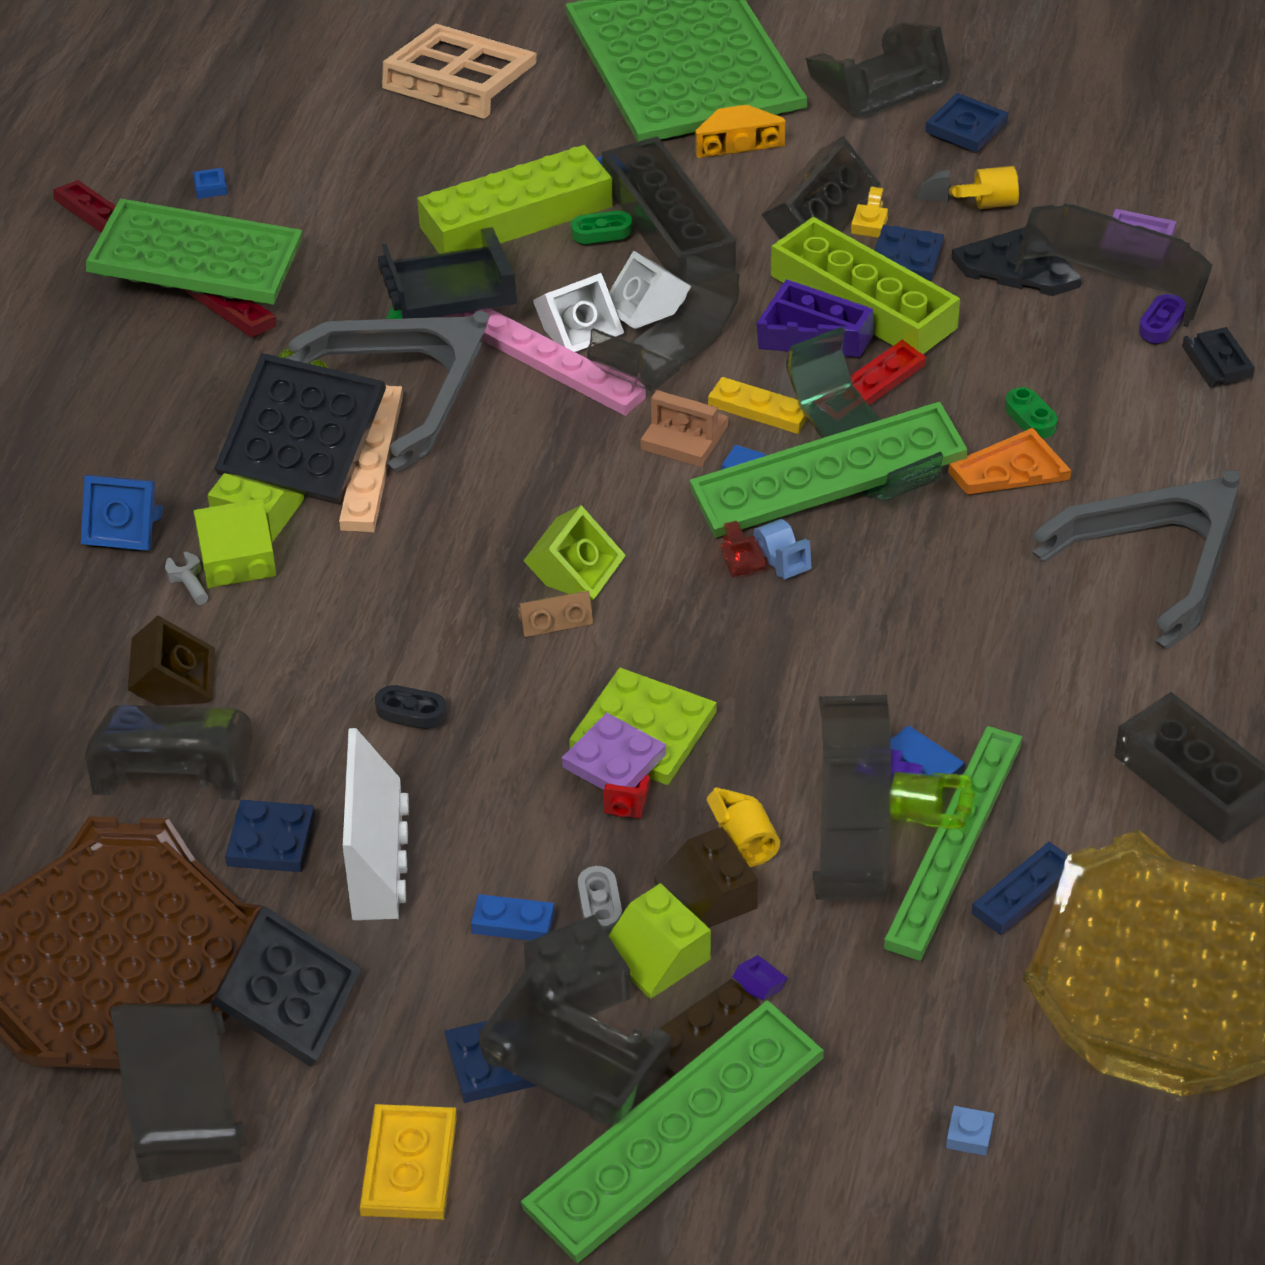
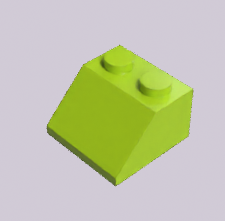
[208,473,304,543]
[194,498,276,588]
[524,505,626,601]
[601,883,711,999]

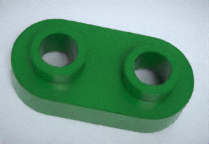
[571,210,632,245]
[1005,387,1058,439]

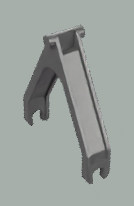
[286,311,489,472]
[1033,470,1240,649]

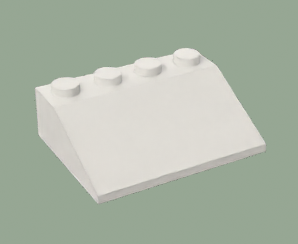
[343,728,409,920]

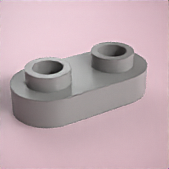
[578,866,622,935]

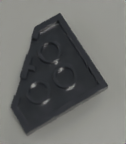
[951,224,1081,296]

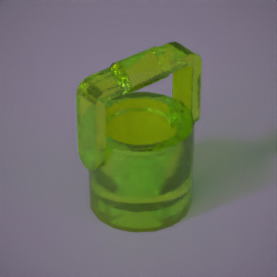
[890,772,975,829]

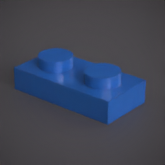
[471,894,555,943]

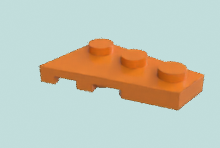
[948,428,1072,495]

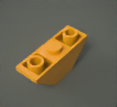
[696,105,785,158]

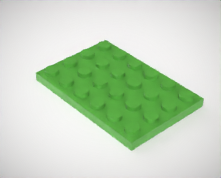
[86,198,302,305]

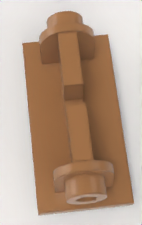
[518,590,593,637]

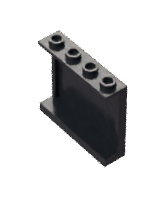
[378,227,518,319]

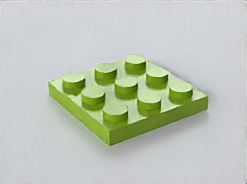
[569,667,717,785]

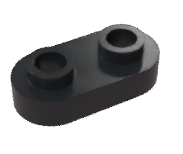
[375,685,447,729]

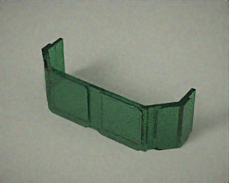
[786,327,943,500]

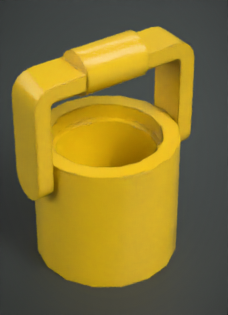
[949,166,1019,209]
[706,788,781,867]

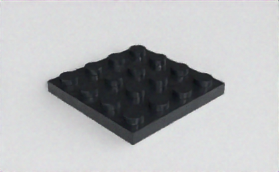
[214,353,386,505]

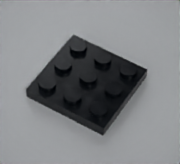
[210,905,361,1067]

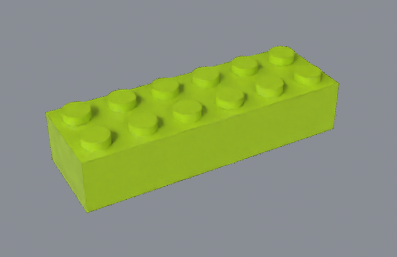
[417,145,612,254]
[771,217,960,354]

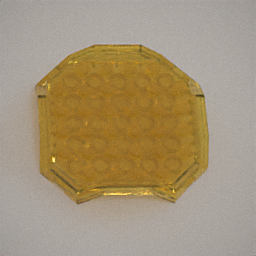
[1023,829,1265,1097]

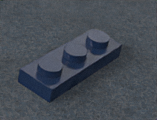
[972,842,1078,935]

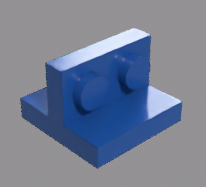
[81,475,163,550]

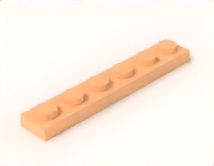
[339,385,403,532]

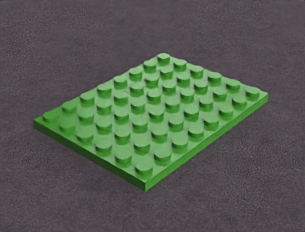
[565,0,807,144]

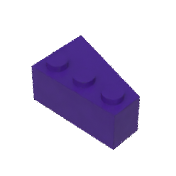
[756,279,874,357]

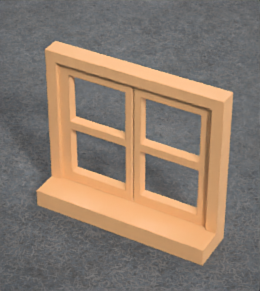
[382,24,537,119]

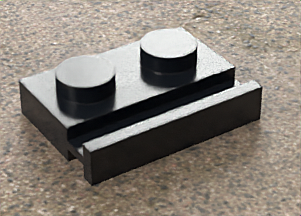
[1182,327,1255,387]

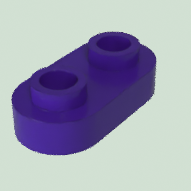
[1139,294,1186,344]

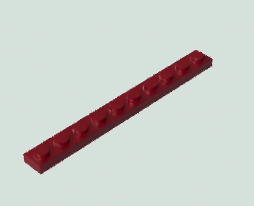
[53,180,276,337]

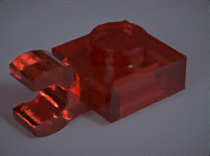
[721,520,766,577]

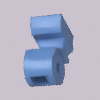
[753,519,812,579]

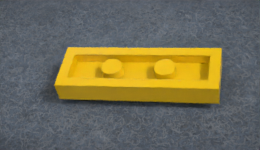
[708,377,812,434]

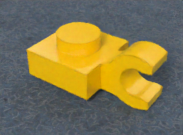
[851,187,888,238]

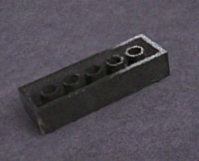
[602,136,736,285]

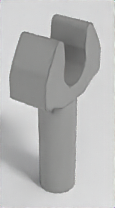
[165,552,208,605]

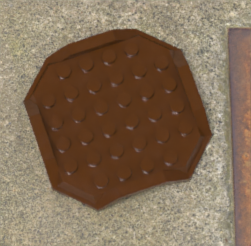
[0,816,262,1069]

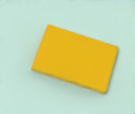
[360,1104,457,1220]

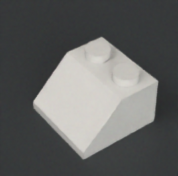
[609,251,691,329]
[533,273,624,352]

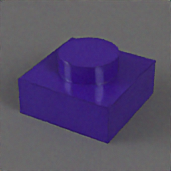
[732,955,788,1001]

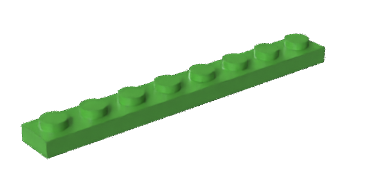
[884,726,1022,961]

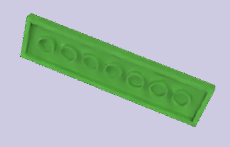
[690,402,968,538]
[521,1000,824,1264]

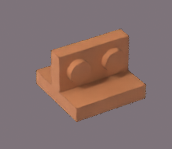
[640,390,728,467]

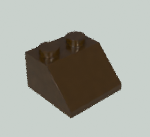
[128,615,215,706]
[654,827,758,928]

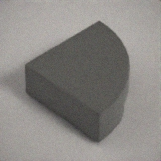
[917,171,950,202]

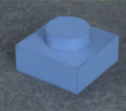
[946,1106,994,1156]

